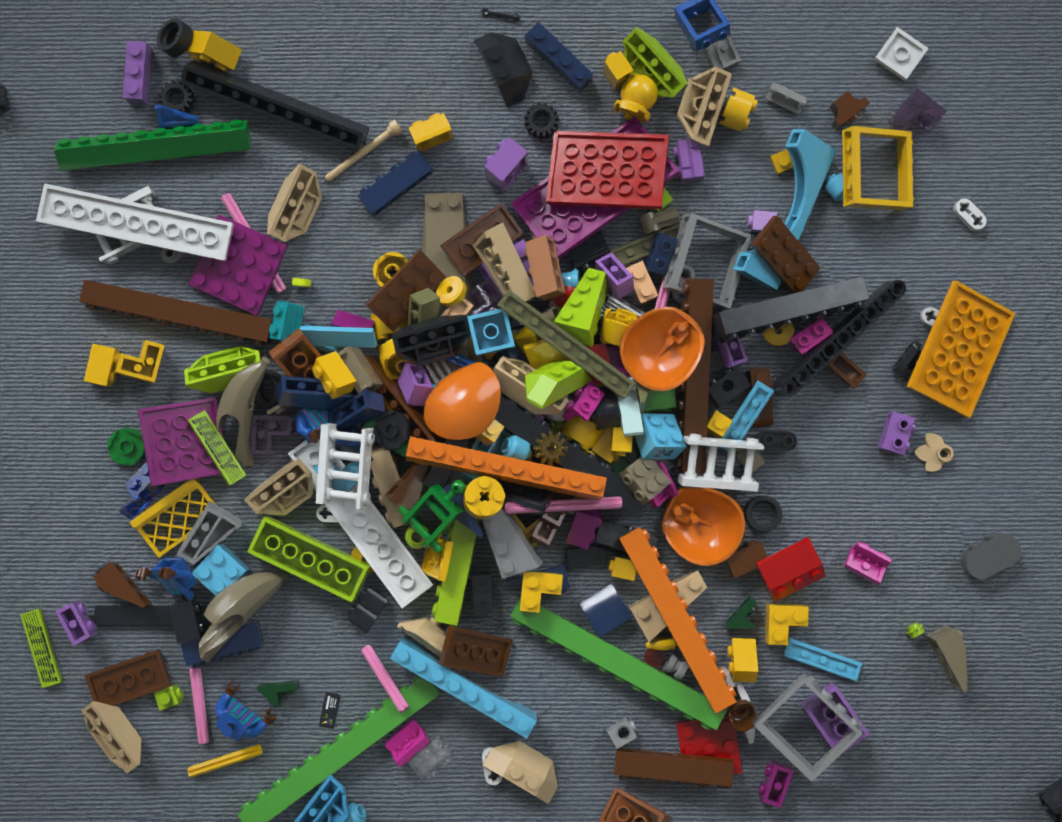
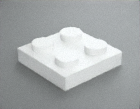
[874,27,928,81]

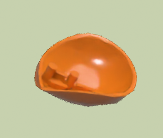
[620,307,705,391]
[424,362,501,440]
[662,486,745,566]

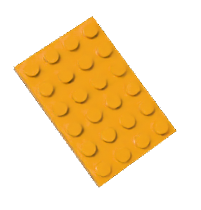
[906,281,1016,418]

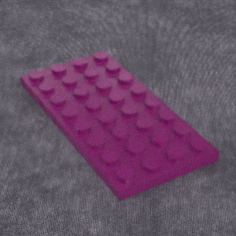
[511,116,680,259]

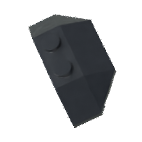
[474,32,533,108]
[391,315,471,366]

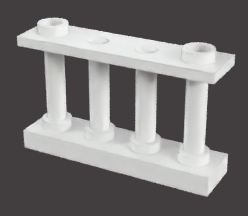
[95,186,156,265]
[316,423,375,509]
[678,434,764,491]

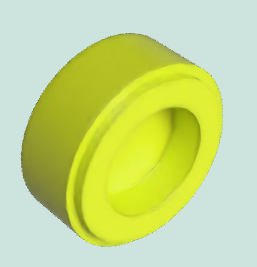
[292,278,311,288]

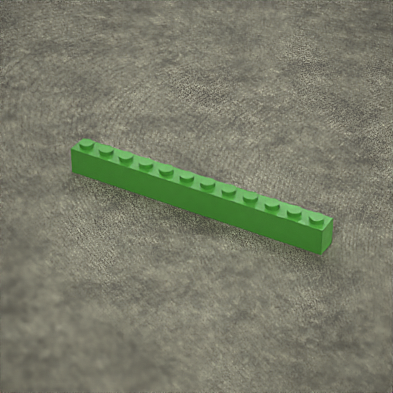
[510,597,728,731]
[237,675,441,822]

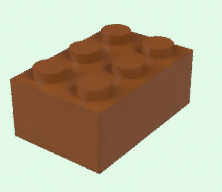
[269,328,322,379]

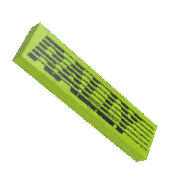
[187,410,246,486]
[20,608,63,688]

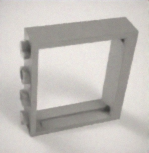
[662,213,751,309]
[754,673,863,782]

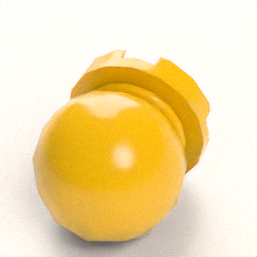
[613,74,658,123]

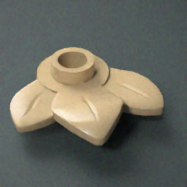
[914,433,954,472]

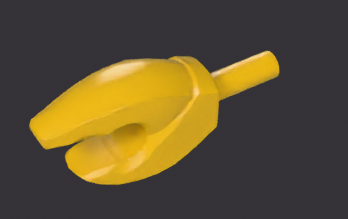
[646,637,678,650]

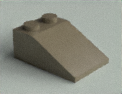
[926,625,968,693]

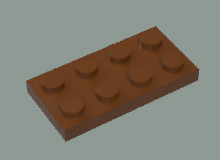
[440,202,524,277]
[750,216,820,294]
[365,249,446,332]
[438,626,513,678]
[85,649,172,706]

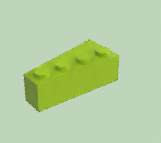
[554,268,609,347]

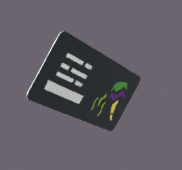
[319,692,341,729]

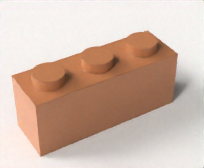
[525,235,566,301]

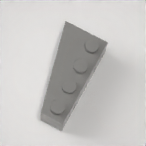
[482,499,543,579]

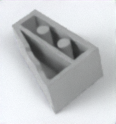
[176,501,242,565]

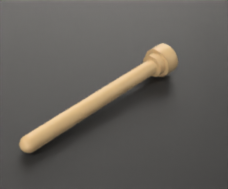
[325,119,403,181]

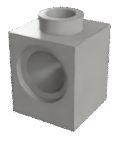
[606,718,638,749]

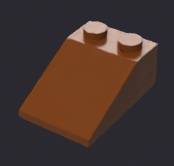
[598,787,671,822]

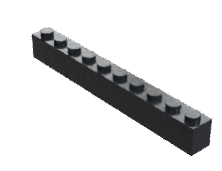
[181,60,370,151]
[495,392,646,517]

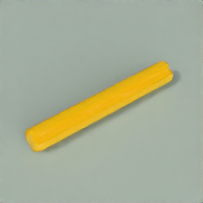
[187,744,263,778]

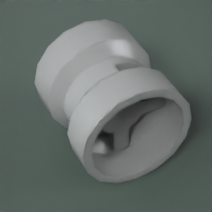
[662,654,689,681]

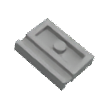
[704,35,741,70]

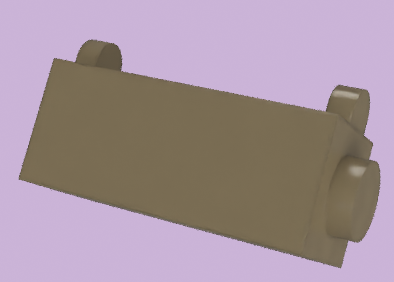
[338,346,383,394]

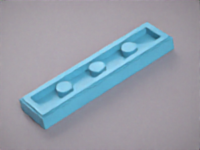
[300,326,377,348]
[721,380,774,451]
[783,637,863,682]

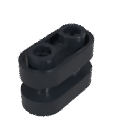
[892,340,922,382]
[755,430,797,451]

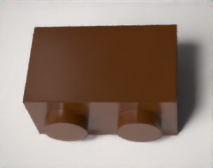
[725,539,767,578]

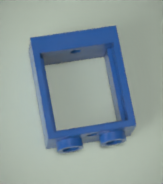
[674,0,730,52]

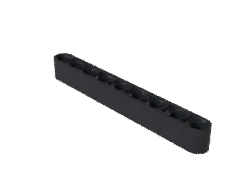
[773,280,906,397]

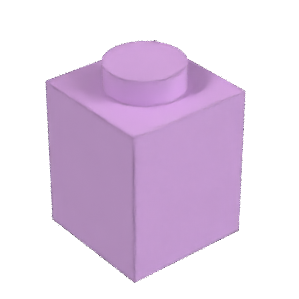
[747,210,777,233]

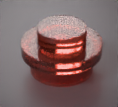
[644,648,663,667]

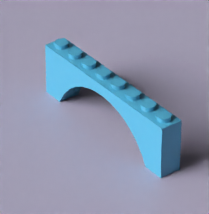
[732,129,837,290]
[390,636,537,738]

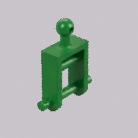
[397,480,466,554]

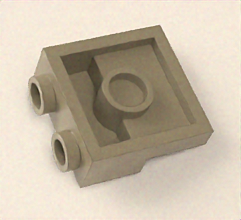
[619,456,671,505]

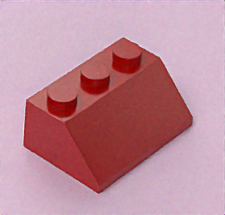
[756,537,826,602]

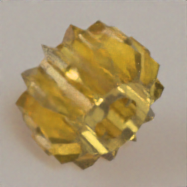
[533,431,568,465]

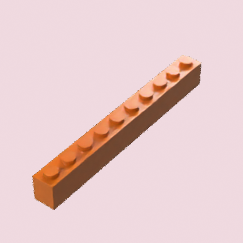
[406,436,607,501]
[619,527,737,713]

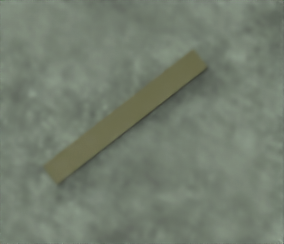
[497,289,636,399]

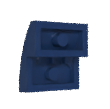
[579,583,632,638]

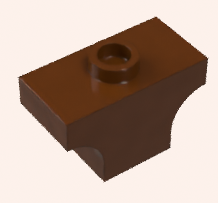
[830,91,870,130]

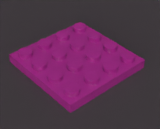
[189,214,289,316]
[137,397,224,487]

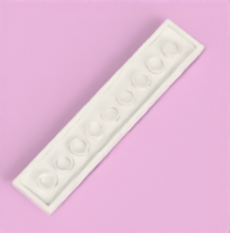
[36,184,234,261]
[288,439,433,608]

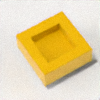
[769,149,793,175]

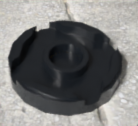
[374,411,411,450]

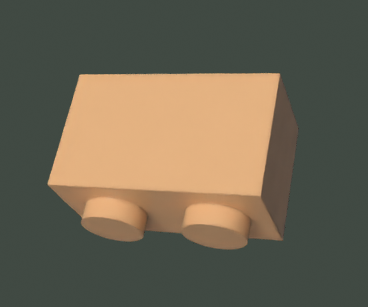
[626,261,658,306]

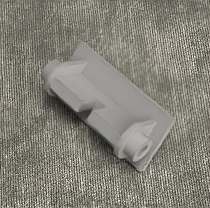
[765,82,807,115]

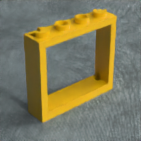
[842,126,914,211]

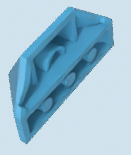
[294,774,350,822]

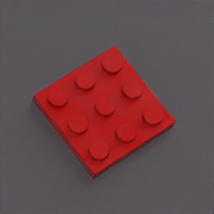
[676,715,742,774]

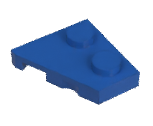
[155,104,200,129]

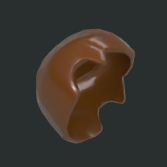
[727,699,757,732]

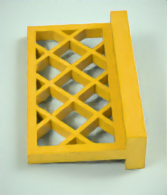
[129,478,216,558]

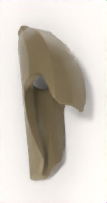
[216,357,271,466]
[199,571,288,662]

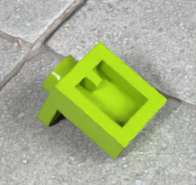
[153,684,184,710]

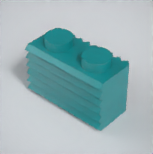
[269,301,305,341]

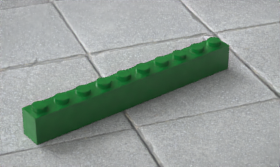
[54,120,252,171]

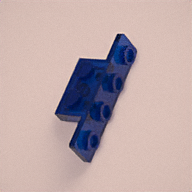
[119,461,166,519]

